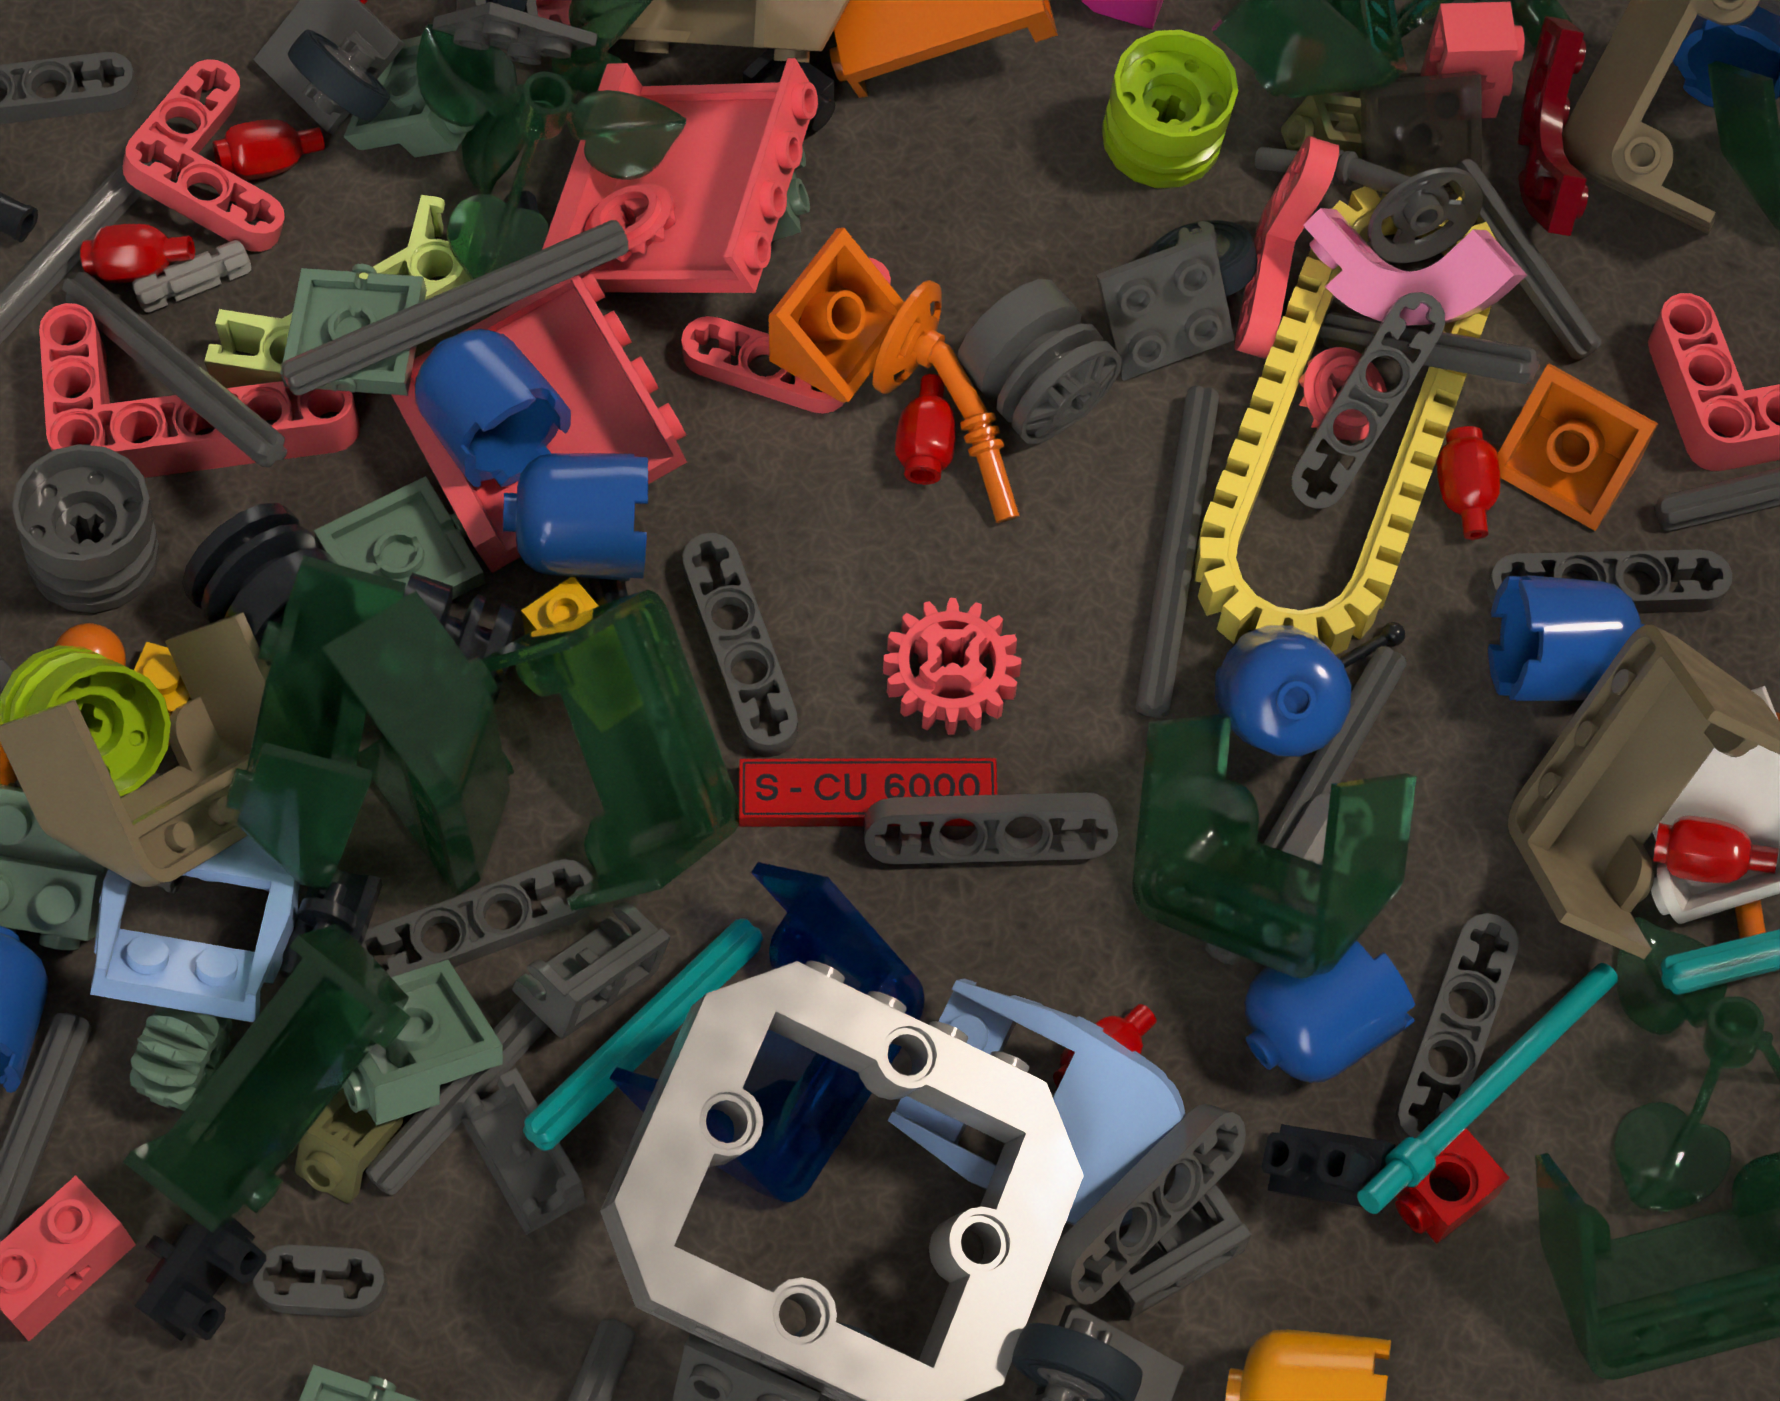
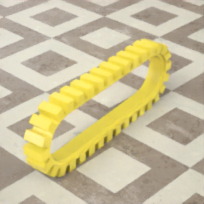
[1194,186,1496,655]

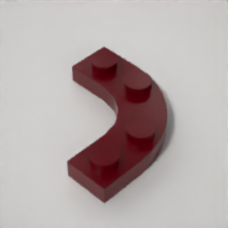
[1518,16,1588,236]

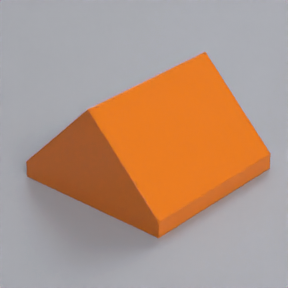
[769,227,904,402]
[1498,363,1658,531]

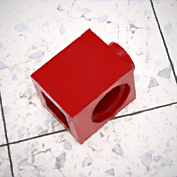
[1395,1128,1509,1244]

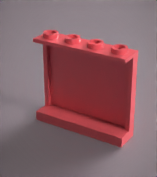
[542,58,818,293]
[391,270,687,573]

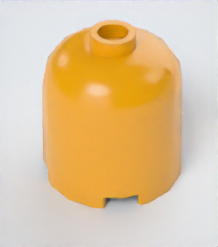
[1225,1329,1391,1401]

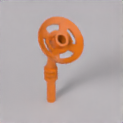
[873,280,1019,523]

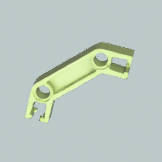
[204,195,485,388]

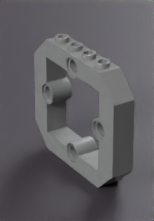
[600,961,1084,1401]

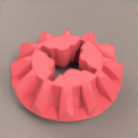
[584,183,676,262]
[1298,347,1387,444]

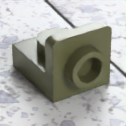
[1281,92,1384,160]
[295,1086,404,1204]

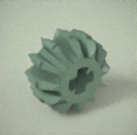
[130,1006,232,1111]

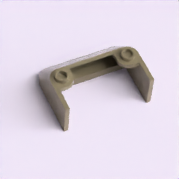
[575,0,850,63]
[1562,0,1780,235]
[0,612,314,887]
[1508,624,1780,959]

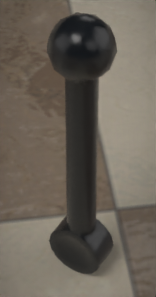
[1339,622,1405,668]

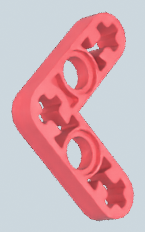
[123,59,285,252]
[1234,136,1339,359]
[681,258,891,414]

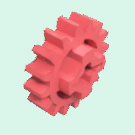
[883,598,1021,735]

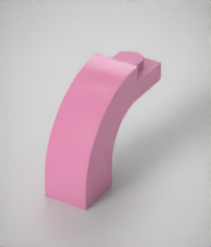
[1303,208,1527,326]

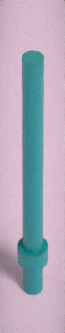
[1357,963,1618,1214]

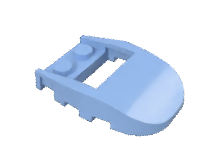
[90,819,300,1023]
[888,979,1186,1227]

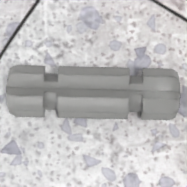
[132,240,251,312]

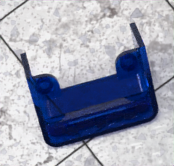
[609,862,925,1202]

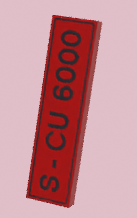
[739,758,998,827]

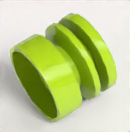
[1102,30,1238,188]
[0,645,171,797]

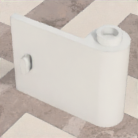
[1651,686,1780,924]

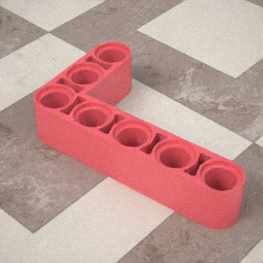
[1648,293,1780,471]
[39,303,360,478]

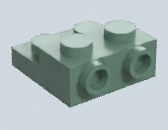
[344,32,496,158]
[0,784,108,950]
[316,960,503,1126]

